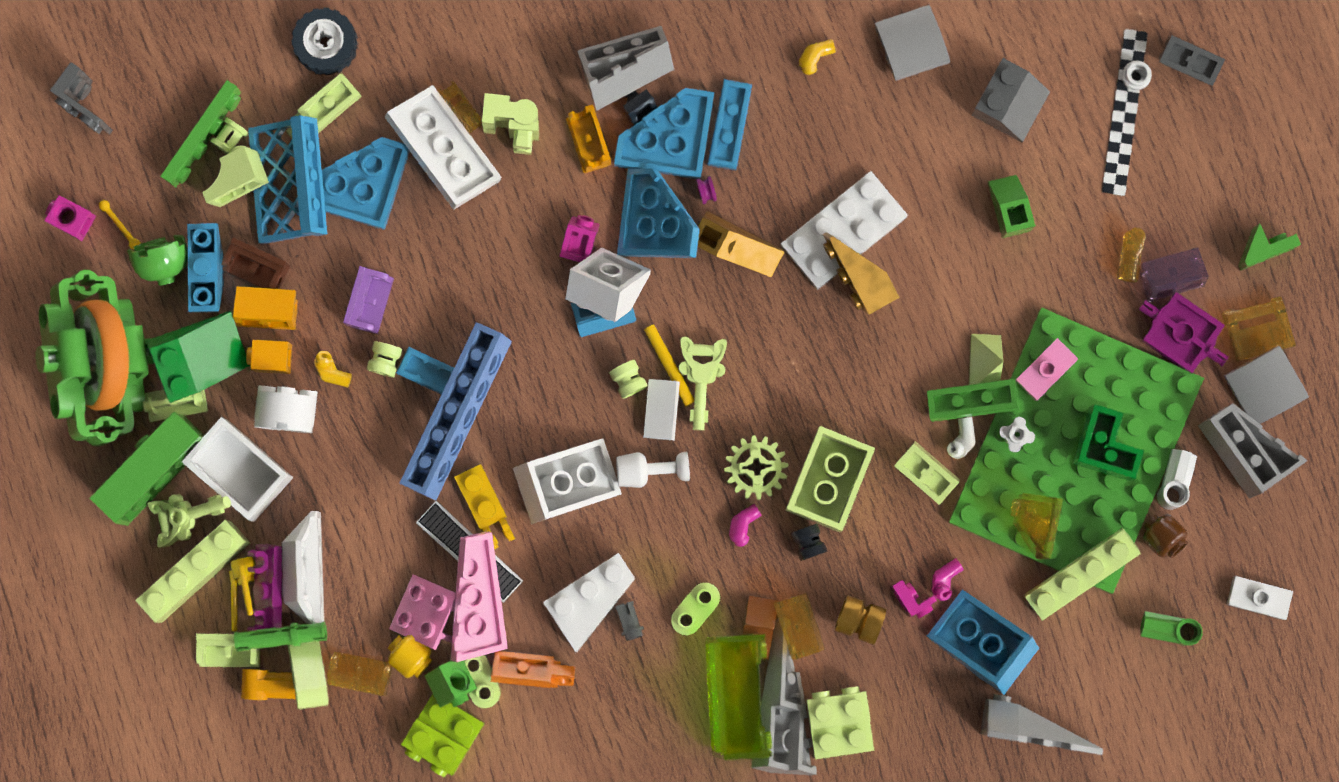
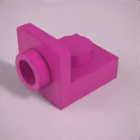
[560,215,600,262]
[890,580,936,619]

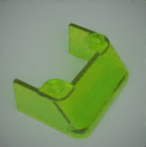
[705,634,773,760]

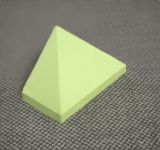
[969,334,1003,385]

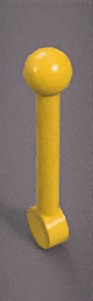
[99,200,141,250]

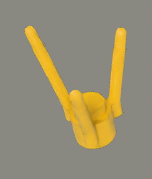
[229,557,255,632]

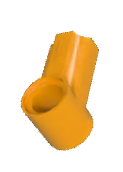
[241,669,296,700]

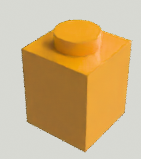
[246,340,292,374]

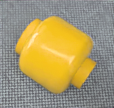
[387,635,432,678]

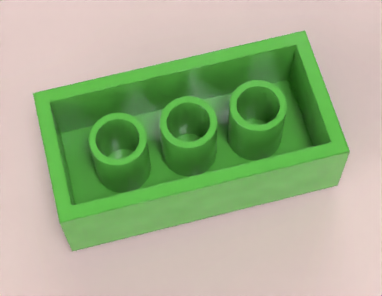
[89,412,205,526]

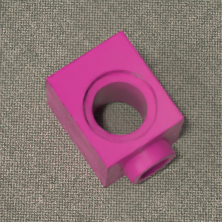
[45,195,96,241]

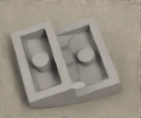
[875,5,950,81]
[1224,346,1309,424]

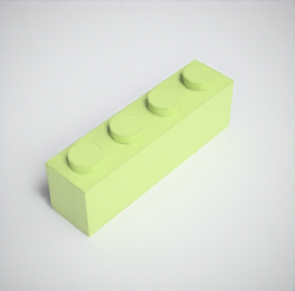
[135,520,250,623]

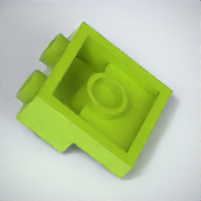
[401,694,485,777]

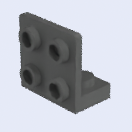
[50,62,113,135]

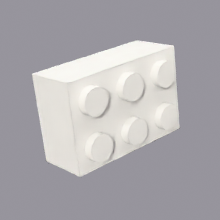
[182,417,293,522]

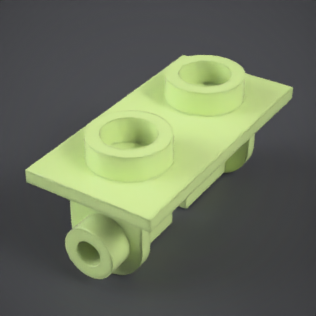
[143,390,208,422]

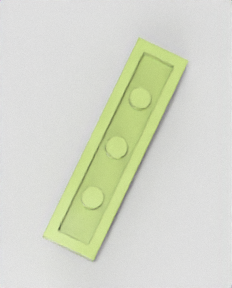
[1025,527,1141,621]

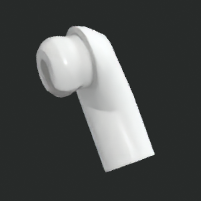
[947,417,976,459]

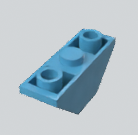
[187,223,224,313]

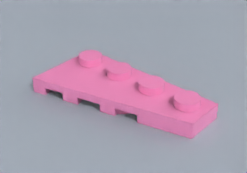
[451,532,508,662]

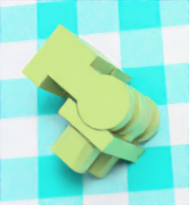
[482,93,539,155]

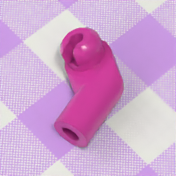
[931,558,964,601]

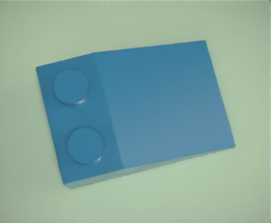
[927,589,1039,695]

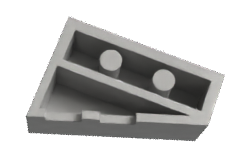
[578,26,674,111]
[1198,403,1308,499]

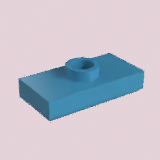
[396,347,454,395]

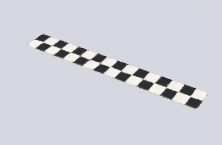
[1102,29,1148,196]

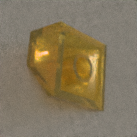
[1010,493,1063,560]

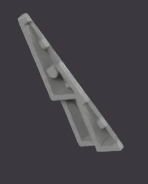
[751,618,817,775]

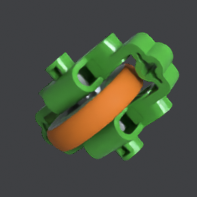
[35,270,154,447]

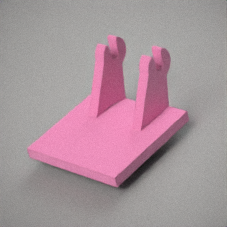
[389,574,456,650]

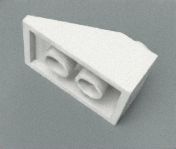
[513,438,622,524]

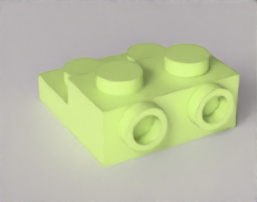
[806,686,874,759]

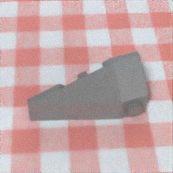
[980,694,1103,755]

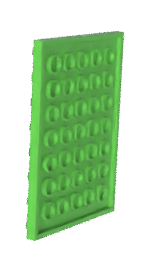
[948,308,1204,594]

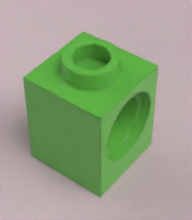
[424,661,477,708]

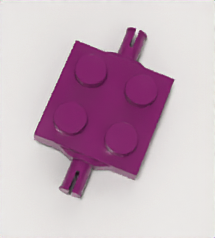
[1138,292,1229,374]

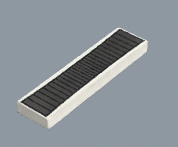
[416,501,523,603]

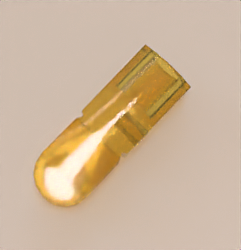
[438,80,482,133]
[1117,228,1146,283]

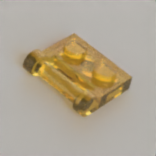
[1223,296,1296,362]

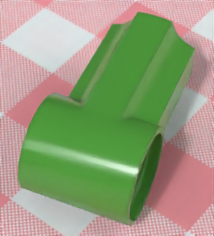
[1140,611,1203,646]

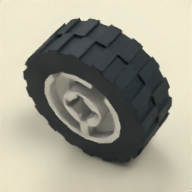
[291,7,358,76]

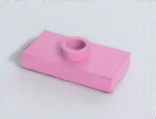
[1016,338,1078,401]

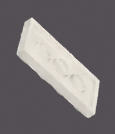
[385,85,502,210]
[780,171,908,290]

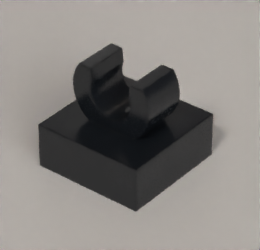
[623,89,657,125]

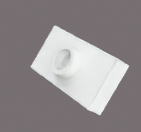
[1227,576,1293,620]

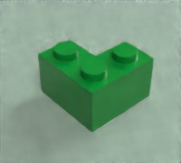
[1073,404,1144,481]

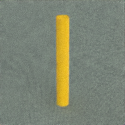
[644,324,695,407]

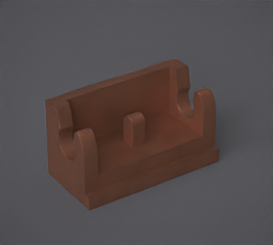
[221,238,290,289]

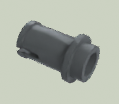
[615,601,644,641]

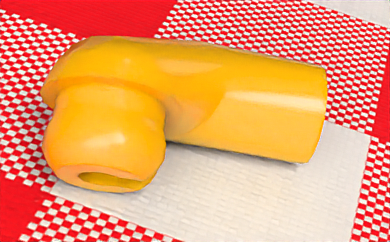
[799,39,836,75]
[314,351,352,388]

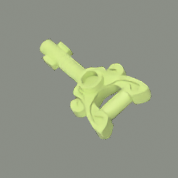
[679,337,727,430]
[147,494,231,548]

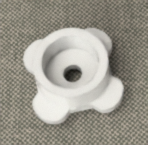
[999,417,1035,452]

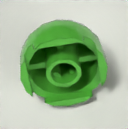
[127,235,188,286]

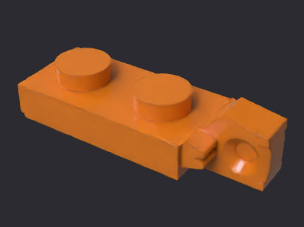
[491,651,575,688]

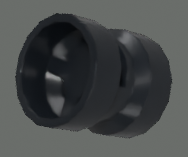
[790,523,828,561]

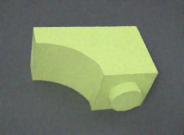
[202,145,269,207]

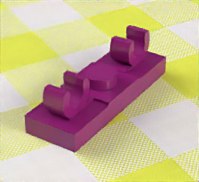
[247,544,282,631]

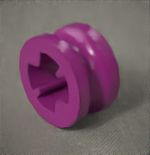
[696,176,717,205]

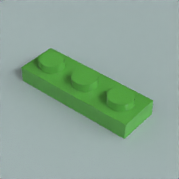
[927,379,1019,422]

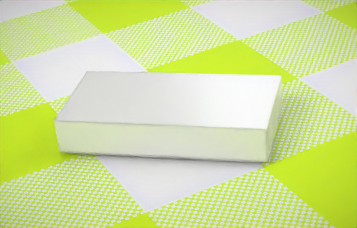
[643,379,680,440]

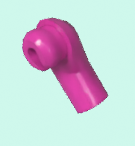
[729,504,762,547]

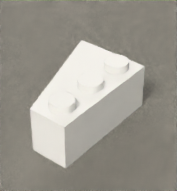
[543,553,635,653]

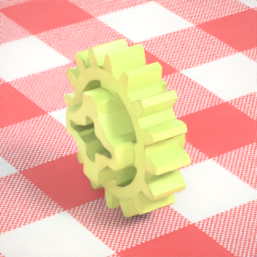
[724,435,789,500]

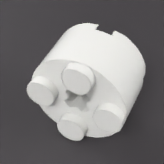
[254,385,318,433]

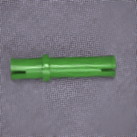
[234,621,327,652]

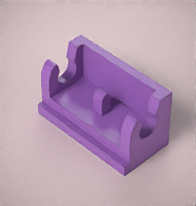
[343,266,394,334]

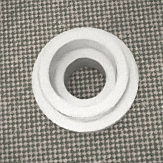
[1122,61,1152,90]

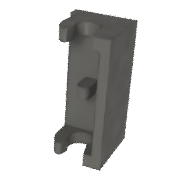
[1158,35,1225,86]

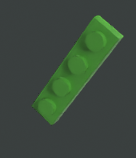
[161,80,242,188]

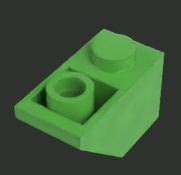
[988,175,1035,238]

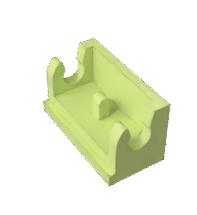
[894,441,960,505]
[196,634,260,667]

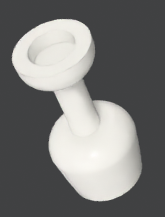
[616,452,690,488]

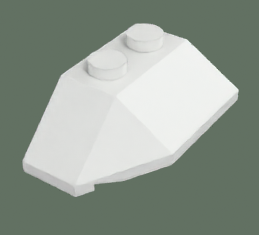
[282,511,324,624]

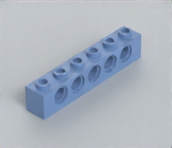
[400,322,512,501]

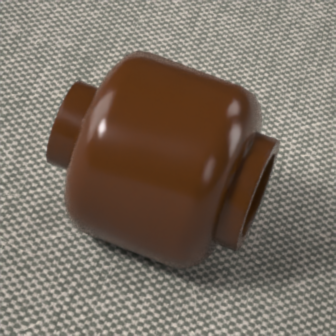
[1143,514,1188,558]

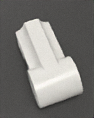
[1157,449,1197,510]

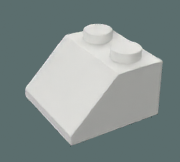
[566,248,651,322]

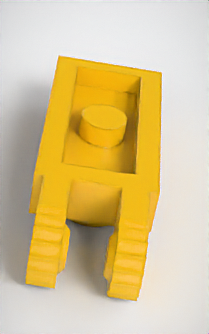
[454,464,515,549]

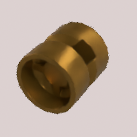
[834,595,887,645]

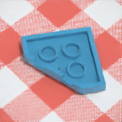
[614,88,714,180]
[322,137,410,230]
[617,168,700,258]

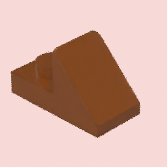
[739,596,778,659]

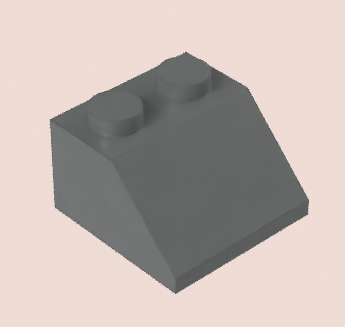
[971,58,1050,143]

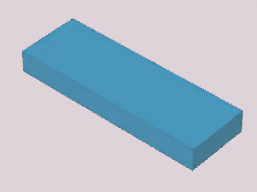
[708,79,752,171]

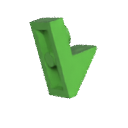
[1238,224,1301,271]

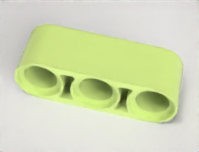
[288,641,328,709]

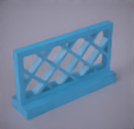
[248,115,327,244]

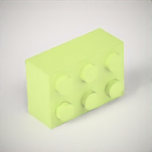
[785,426,875,532]

